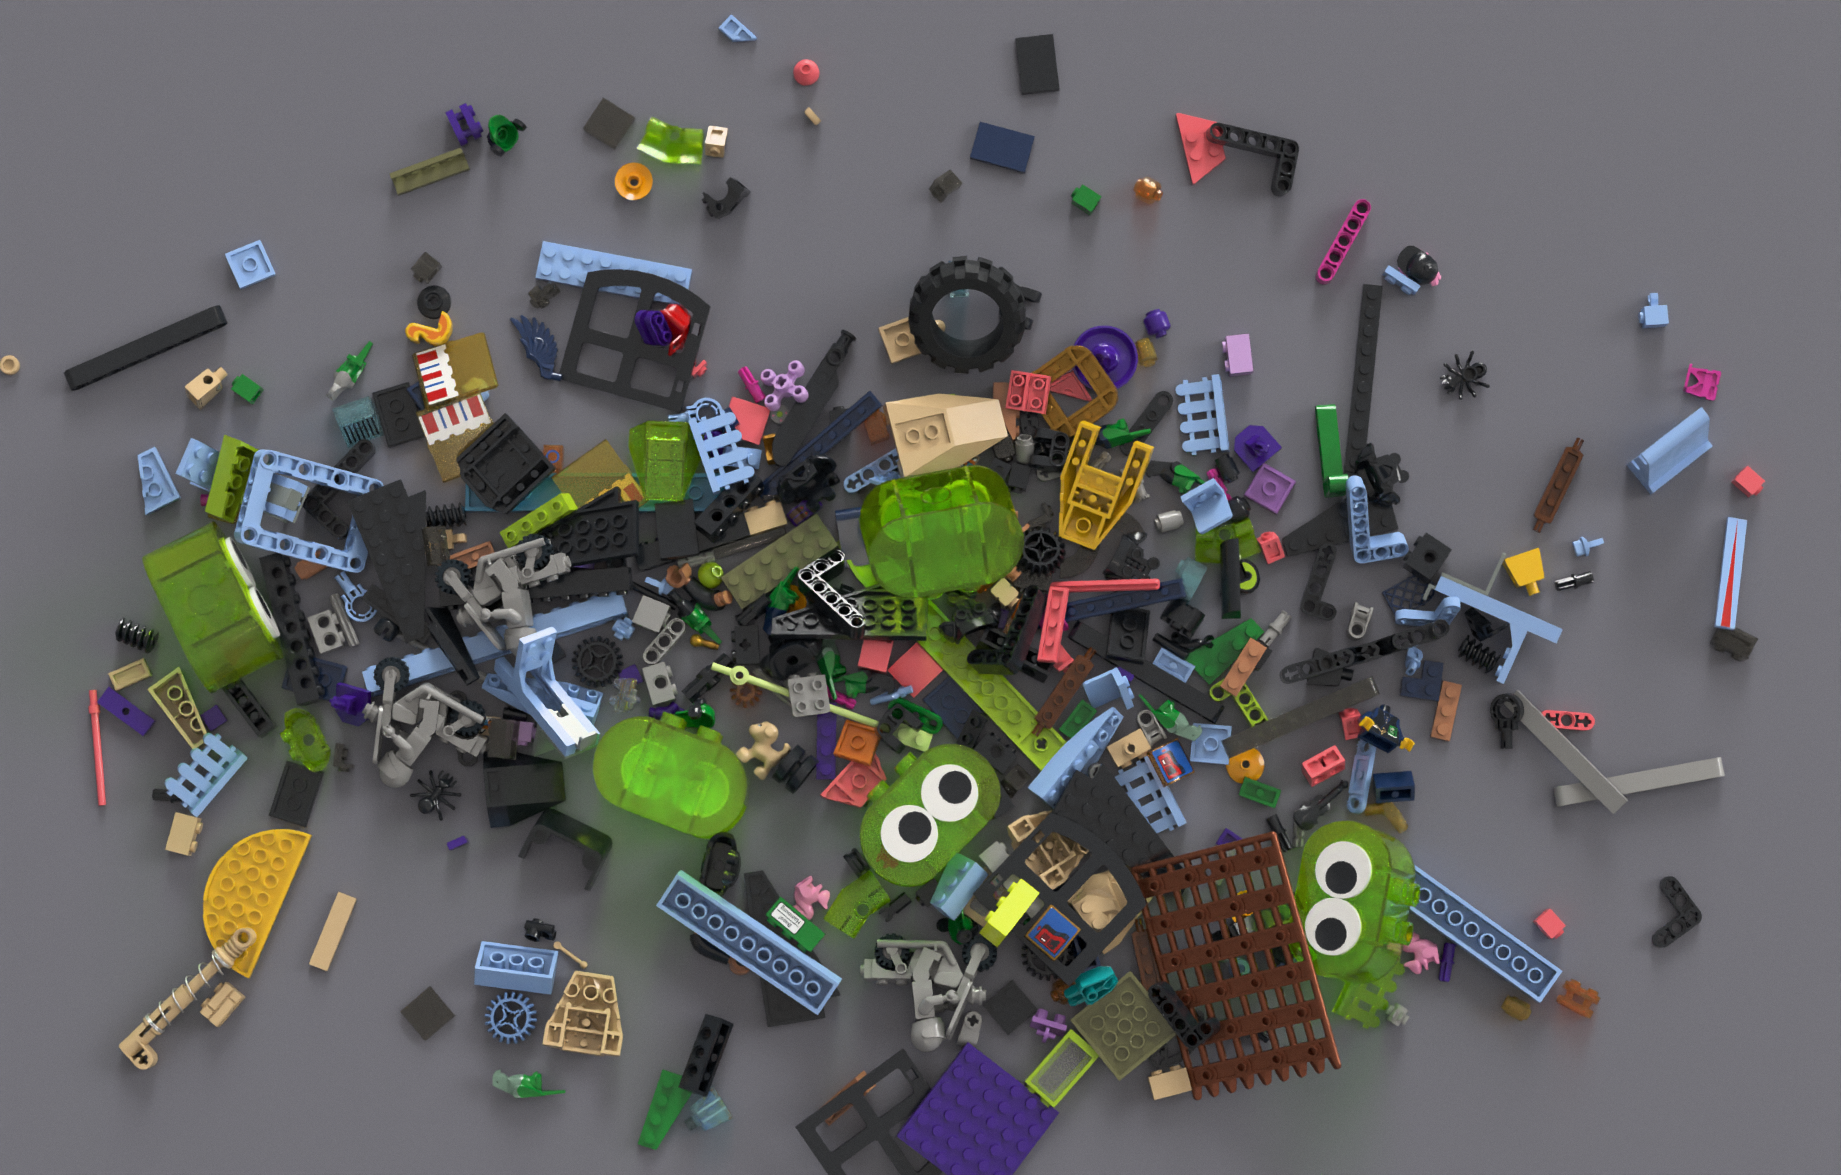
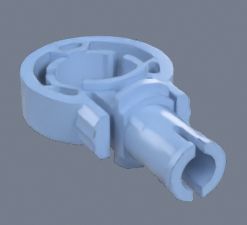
[668,398,722,429]
[334,571,377,622]

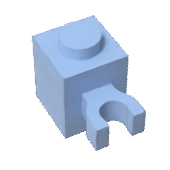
[1638,293,1669,329]

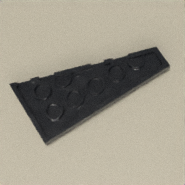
[1282,495,1398,557]

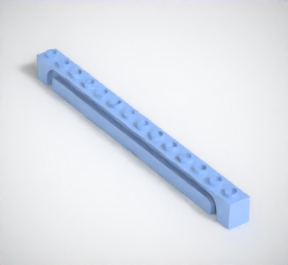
[362,592,629,697]

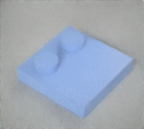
[225,240,276,290]
[1190,723,1232,765]

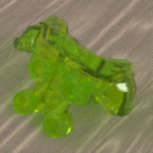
[280,708,331,772]

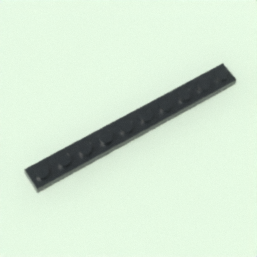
[1344,284,1383,473]

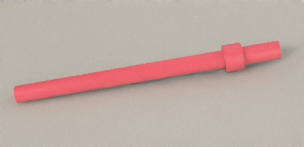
[88,690,106,806]

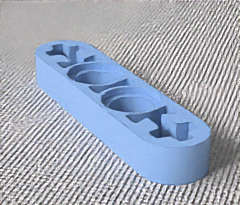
[844,448,899,494]

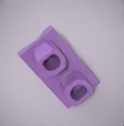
[1030,1008,1067,1043]

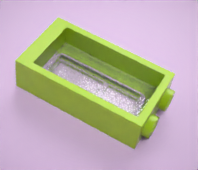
[1024,1029,1099,1107]

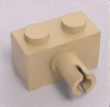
[1106,728,1152,769]

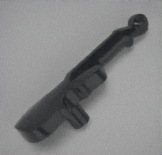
[1293,780,1348,831]

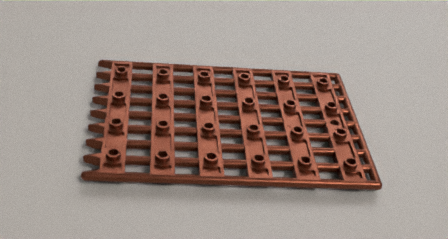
[1131,831,1341,1100]

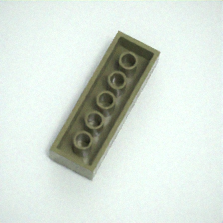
[721,514,839,611]

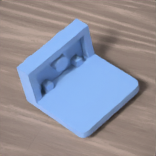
[1180,478,1233,534]
[1083,667,1135,710]

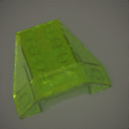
[628,421,706,501]

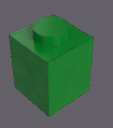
[1071,184,1102,216]
[231,374,264,405]

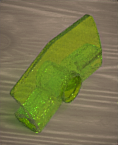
[637,116,704,165]
[1195,517,1261,563]
[823,870,892,939]

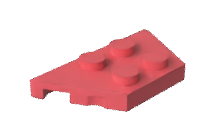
[1176,113,1226,185]
[820,753,887,808]

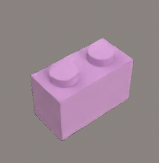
[1222,334,1253,377]

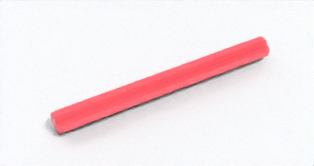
[1050,579,1160,592]

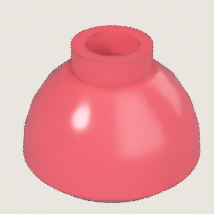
[793,59,820,86]

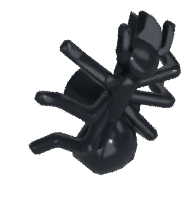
[1440,350,1490,400]
[410,770,461,821]

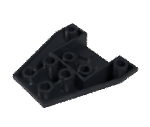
[483,749,566,828]

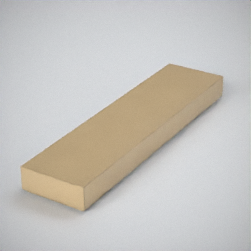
[309,892,357,971]

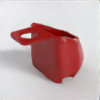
[660,304,692,356]

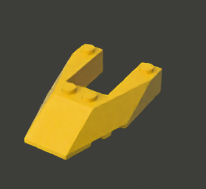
[1059,420,1155,550]

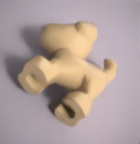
[736,721,791,780]

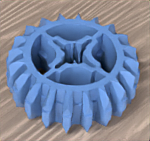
[485,991,537,1044]

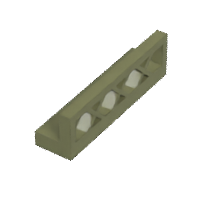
[389,148,470,196]

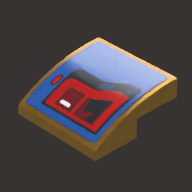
[1024,904,1081,961]

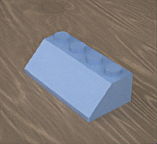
[474,941,558,995]

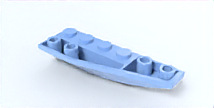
[482,673,604,726]
[1028,707,1124,809]

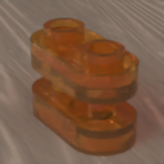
[1556,979,1601,1019]

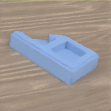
[718,15,757,42]

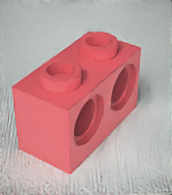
[1302,745,1345,787]

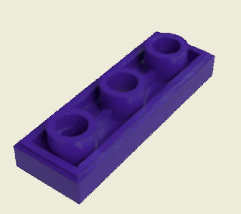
[97,687,156,736]

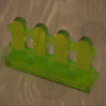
[1332,942,1405,1029]

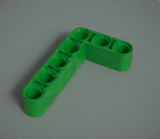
[1315,404,1348,498]

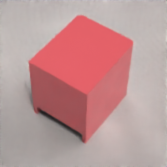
[858,640,894,675]

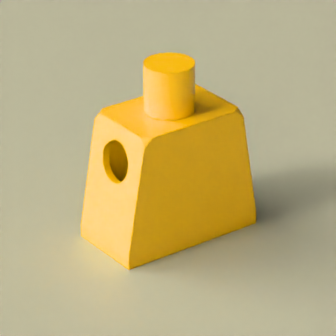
[1502,548,1544,596]

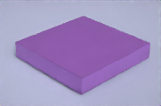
[1244,463,1296,515]

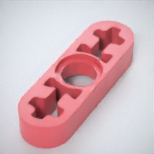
[1541,710,1595,731]

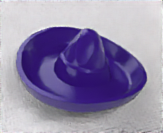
[1073,326,1138,390]

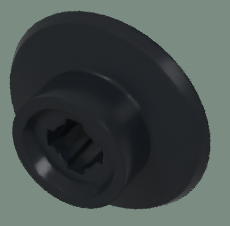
[417,285,451,319]

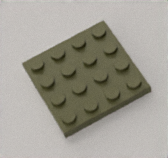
[1070,971,1177,1081]

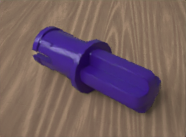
[1438,943,1456,982]

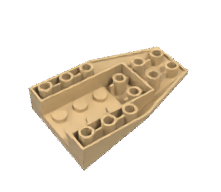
[883,394,1008,480]

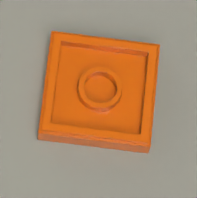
[833,719,883,767]

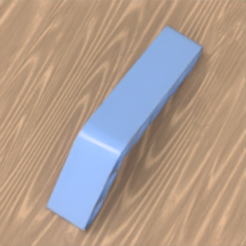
[1346,476,1409,563]

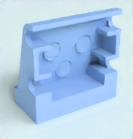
[1627,407,1712,495]

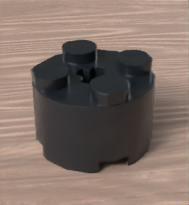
[1159,599,1205,639]

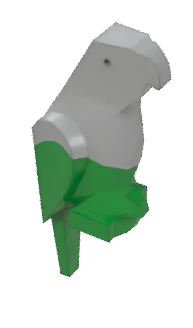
[326,341,373,401]

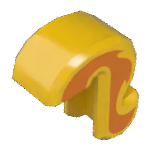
[405,311,453,346]

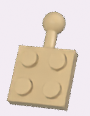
[878,317,946,364]

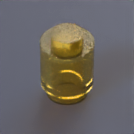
[1135,338,1158,368]
[1501,995,1532,1022]

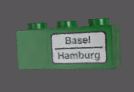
[766,897,826,952]

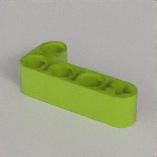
[1208,678,1274,741]

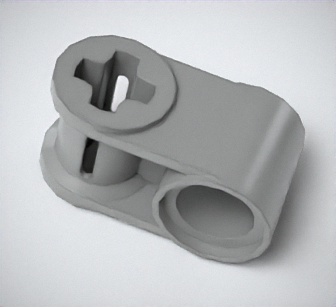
[1346,602,1374,641]
[1136,710,1167,747]
[957,1011,982,1048]

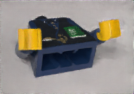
[1358,704,1415,753]

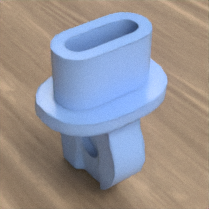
[1572,537,1604,557]
[645,577,674,595]
[1405,647,1423,676]

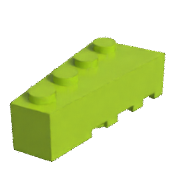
[205,435,258,523]

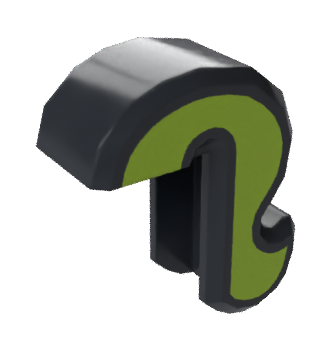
[1220,559,1260,597]

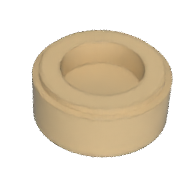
[804,107,821,125]
[0,355,20,375]

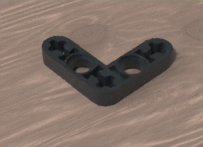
[1652,876,1702,948]

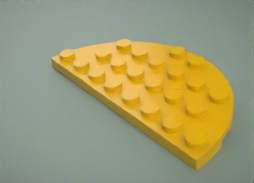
[203,829,312,979]

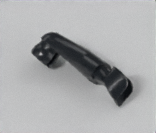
[1171,632,1214,650]

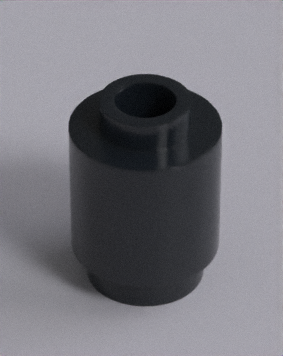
[1215,454,1240,484]

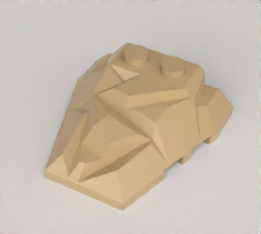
[1007,810,1088,890]
[1068,865,1154,955]
[543,971,623,1056]

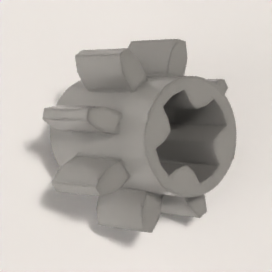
[1384,1003,1409,1027]

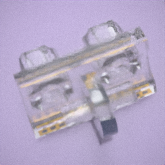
[609,678,641,714]

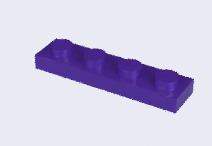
[816,702,837,780]

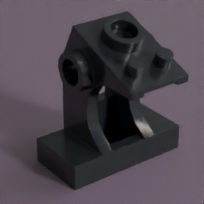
[702,177,751,219]

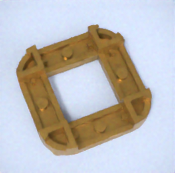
[1031,345,1119,437]

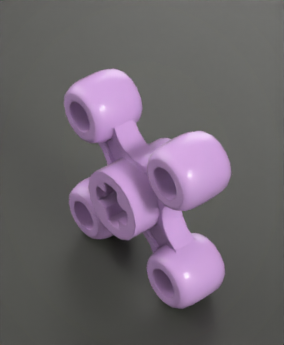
[760,360,809,411]

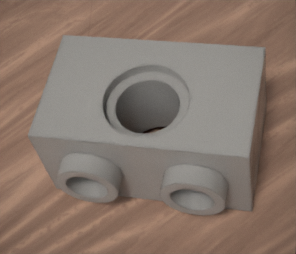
[642,662,678,706]

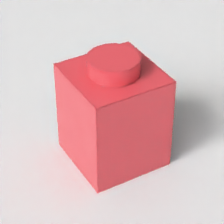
[1731,466,1765,497]
[1533,908,1566,939]

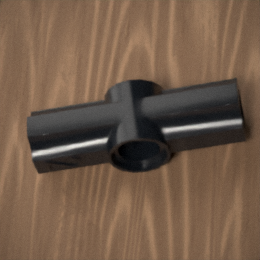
[682,653,735,703]

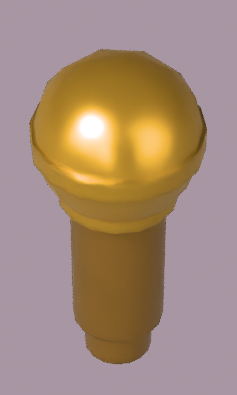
[690,634,719,650]

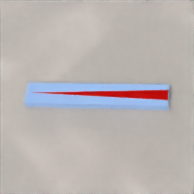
[1714,517,1747,630]

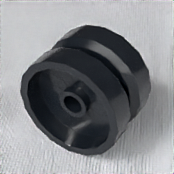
[772,744,819,794]

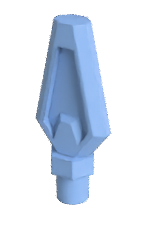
[870,685,913,705]

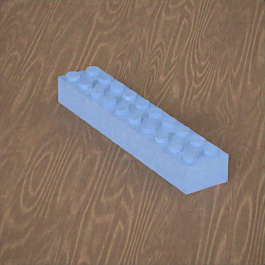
[1378,857,1562,1003]
[656,870,842,1015]

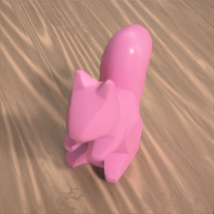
[793,876,830,920]
[1399,931,1440,974]

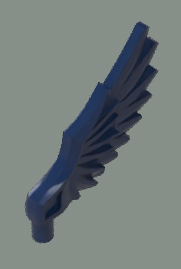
[510,315,562,382]

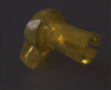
[1365,802,1408,833]

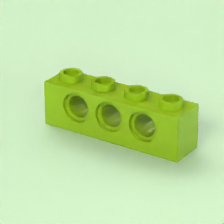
[499,493,578,548]

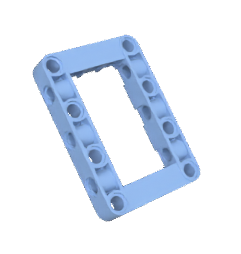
[234,449,384,573]

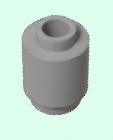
[1015,434,1035,464]
[1154,510,1184,533]

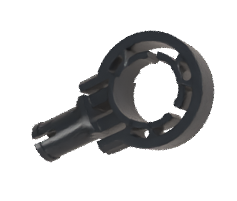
[1490,693,1524,749]

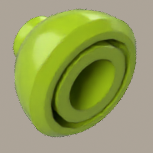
[698,562,724,588]

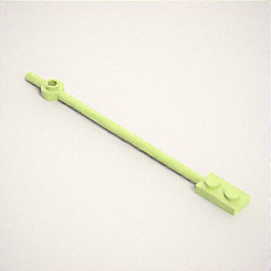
[711,662,933,752]

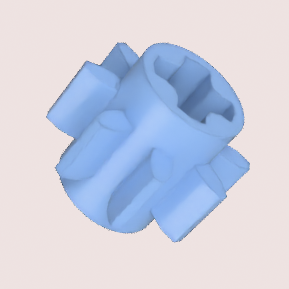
[612,617,636,641]

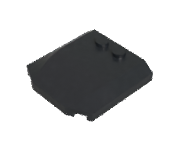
[456,413,556,515]

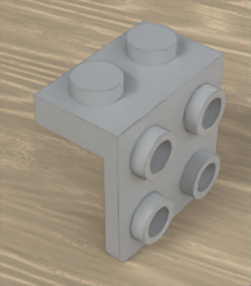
[783,672,830,717]

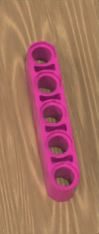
[1316,199,1371,285]

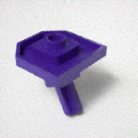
[1234,425,1282,473]
[329,682,371,727]

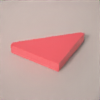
[1049,371,1092,402]

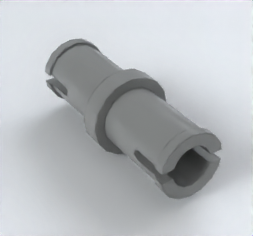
[1259,610,1292,648]

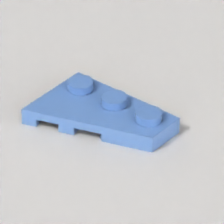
[137,447,181,515]

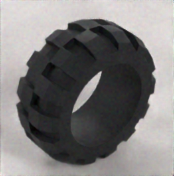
[908,256,1026,374]

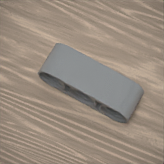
[643,618,686,666]

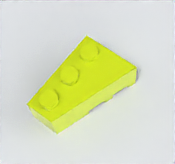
[979,879,1039,947]

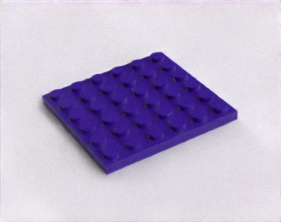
[896,1042,1059,1175]

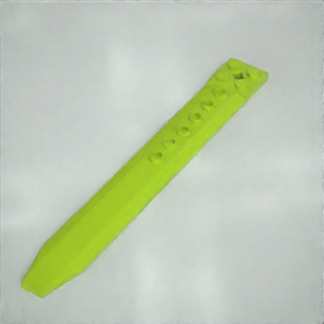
[836,541,1067,772]

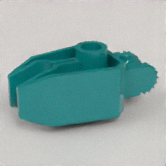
[1064,966,1118,1007]

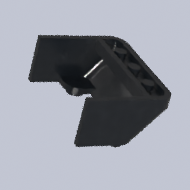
[518,808,613,891]

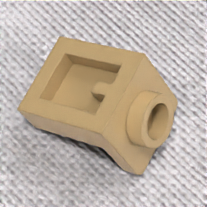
[705,126,728,158]

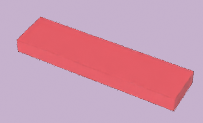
[1037,586,1070,664]

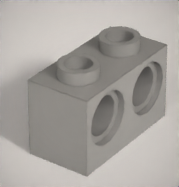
[307,610,346,655]

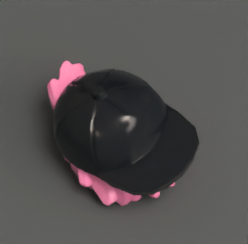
[1397,246,1441,286]

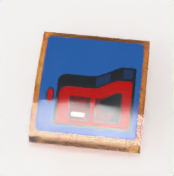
[1147,738,1195,787]

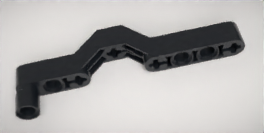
[1279,619,1449,684]

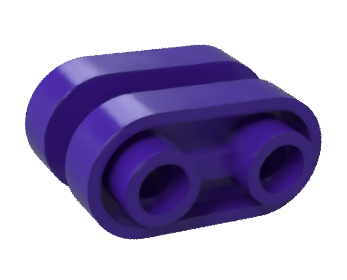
[445,103,484,146]
[635,310,672,346]

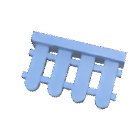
[1175,374,1230,456]
[688,410,755,495]
[164,733,248,817]
[1115,754,1187,833]

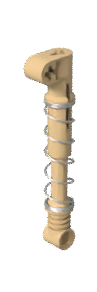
[119,927,257,1070]

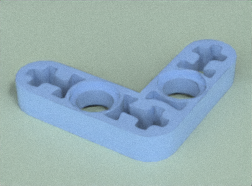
[1395,597,1461,628]

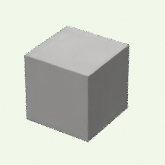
[632,595,671,635]

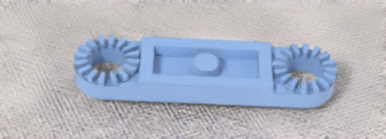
[1347,739,1376,814]

